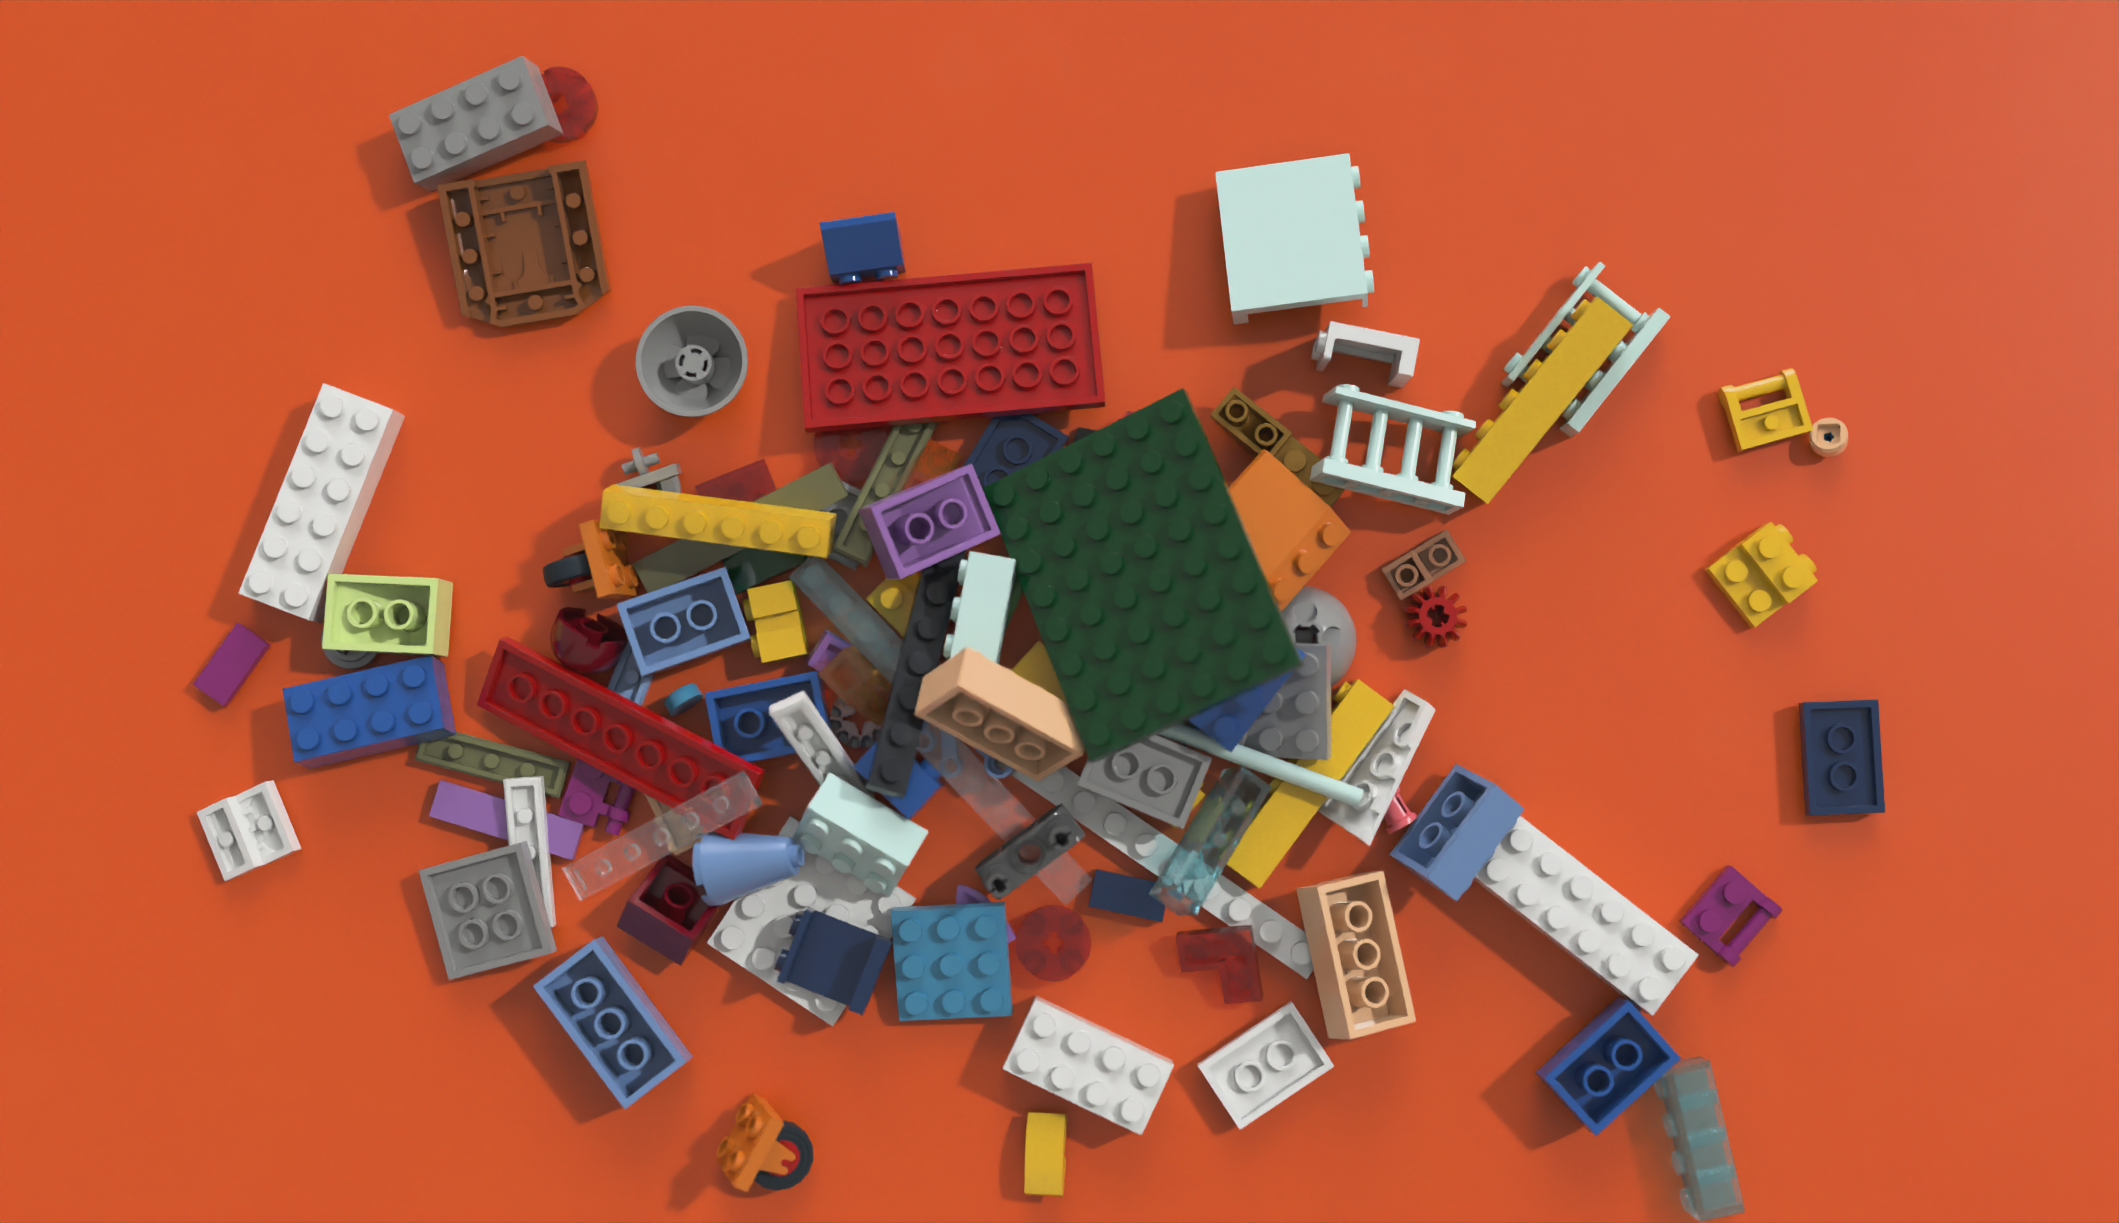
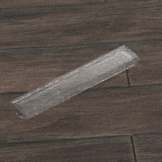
[917,723,1093,906]
[562,770,763,901]

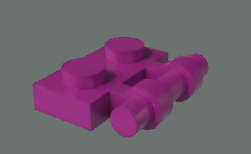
[558,759,636,836]

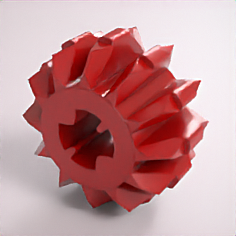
[1403,586,1467,649]

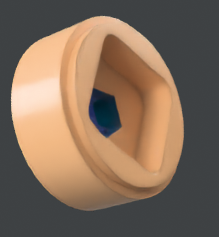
[1809,418,1848,457]

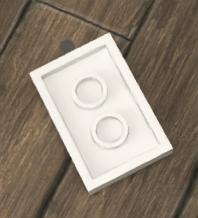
[1197,1001,1334,1130]

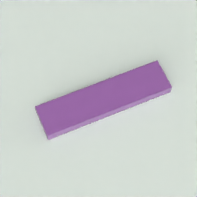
[429,780,585,860]

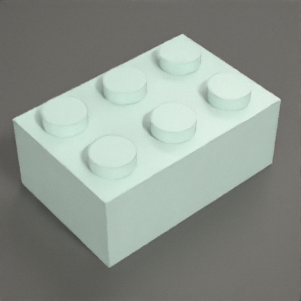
[943,551,1016,665]
[793,772,928,897]

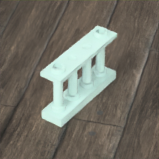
[1501,261,1671,437]
[1309,384,1476,515]

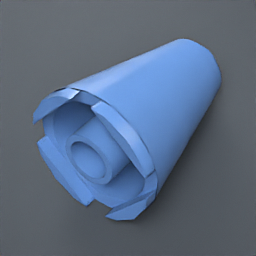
[693,830,805,906]

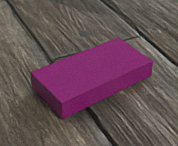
[193,623,271,706]

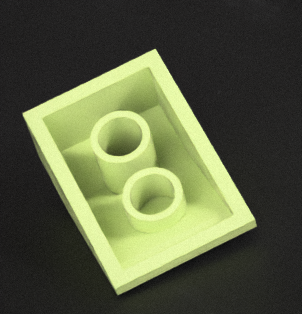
[322,574,453,657]

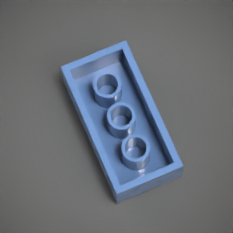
[533,936,693,1109]

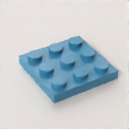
[891,902,1013,1021]

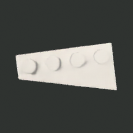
[1318,689,1436,846]

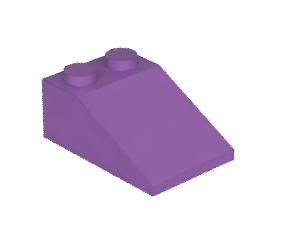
[858,464,1001,580]

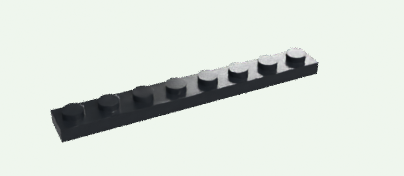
[865,549,967,799]

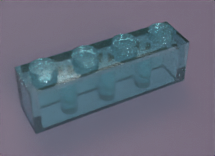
[789,556,903,684]
[1149,765,1272,916]
[1654,1056,1745,1222]

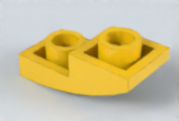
[1024,1112,1067,1197]

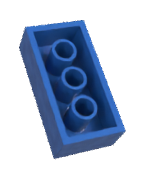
[283,655,456,769]

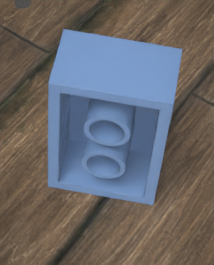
[616,567,751,678]
[1389,764,1525,901]

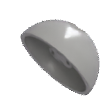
[636,306,748,417]
[1282,586,1357,687]

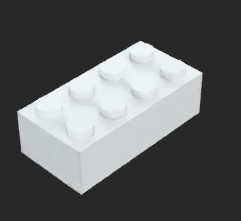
[1003,995,1174,1136]

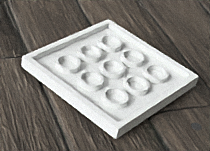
[707,816,917,1026]

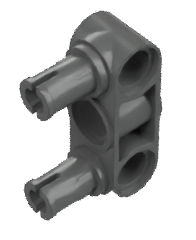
[974,804,1085,900]

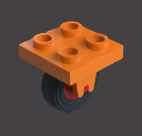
[543,520,638,600]
[716,1093,814,1192]

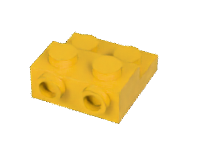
[1705,522,1818,628]

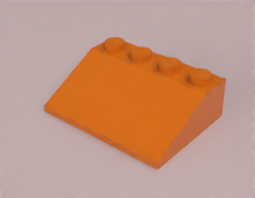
[1229,449,1351,612]

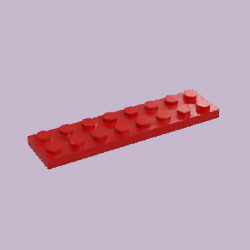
[477,636,765,840]

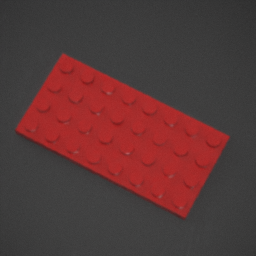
[796,263,1105,433]

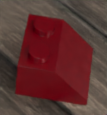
[616,852,721,966]

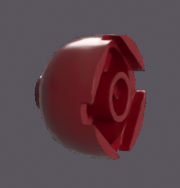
[550,607,629,676]

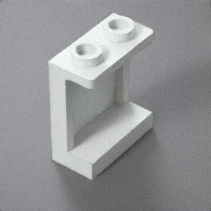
[1311,321,1420,388]

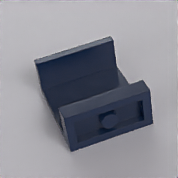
[774,907,893,1015]

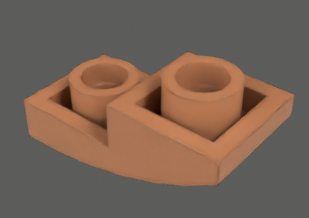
[1382,529,1467,601]

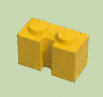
[743,580,810,665]

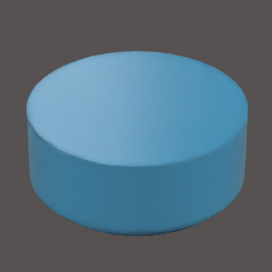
[664,683,703,716]

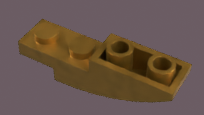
[1210,387,1346,507]

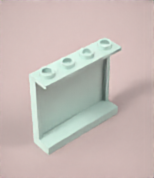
[1215,153,1375,324]

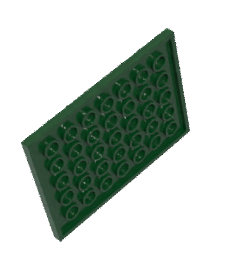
[983,388,1304,763]

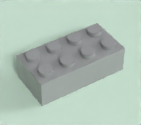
[389,56,564,191]

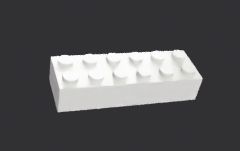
[238,383,405,623]
[1473,816,1699,1016]

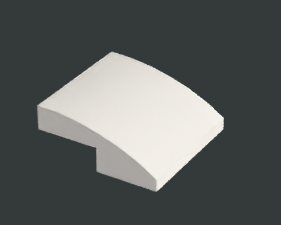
[197,780,302,881]

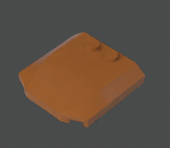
[437,160,611,328]

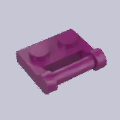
[1679,865,1783,968]

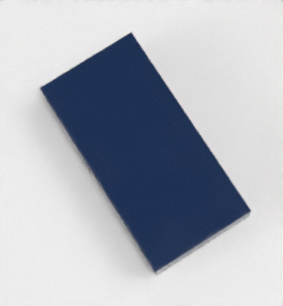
[1088,869,1170,922]

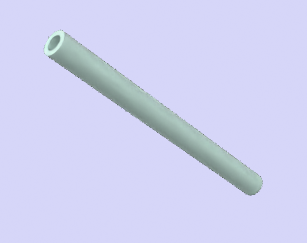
[1157,723,1363,807]

